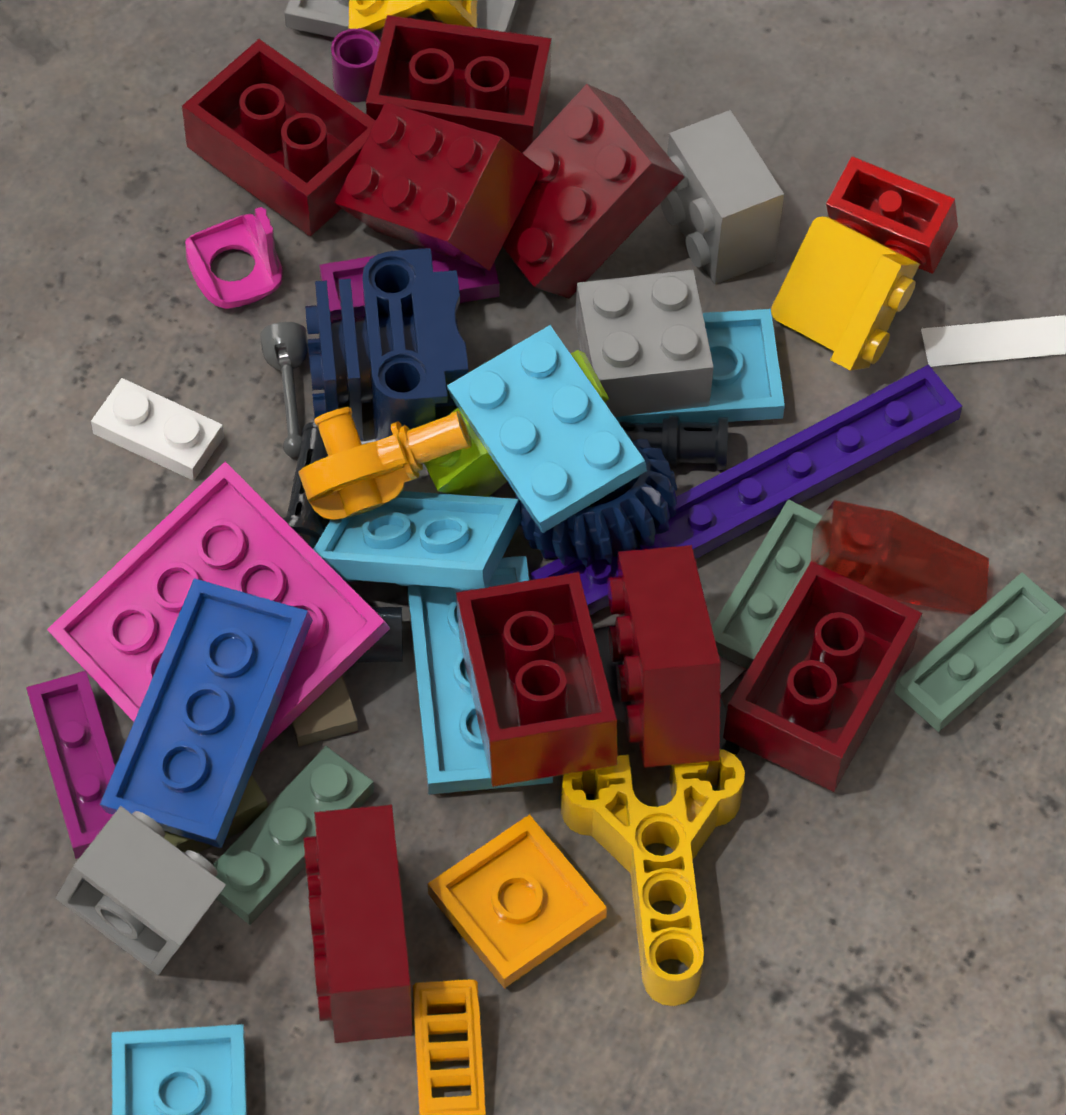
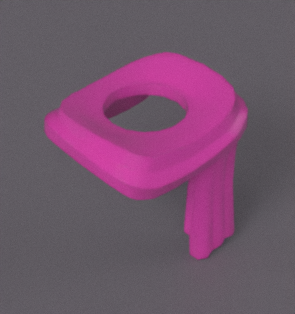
[185,207,283,309]

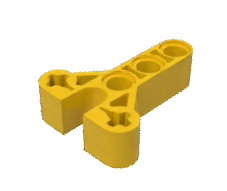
[561,749,745,1006]

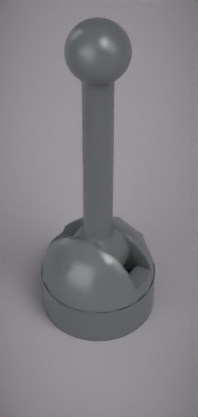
[260,322,308,458]

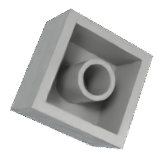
[660,110,784,285]
[575,270,714,417]
[55,806,226,975]

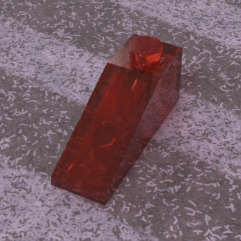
[811,500,989,615]

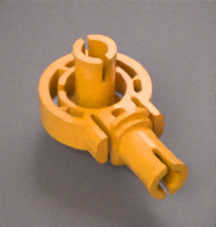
[298,407,472,520]

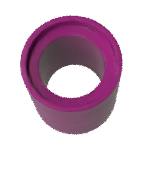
[331,28,380,102]

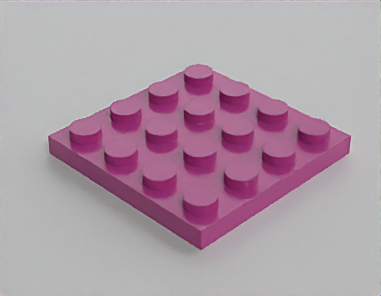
[47,461,390,753]

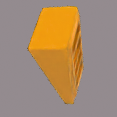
[413,979,486,1115]

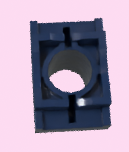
[305,248,468,441]

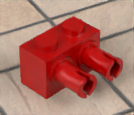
[826,156,958,274]

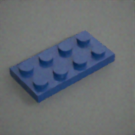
[100,578,313,848]

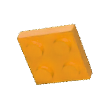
[428,814,607,989]

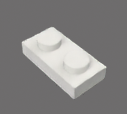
[91,378,224,481]

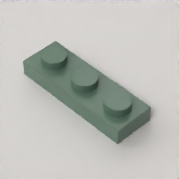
[712,499,842,669]
[894,572,1066,732]
[213,746,374,925]

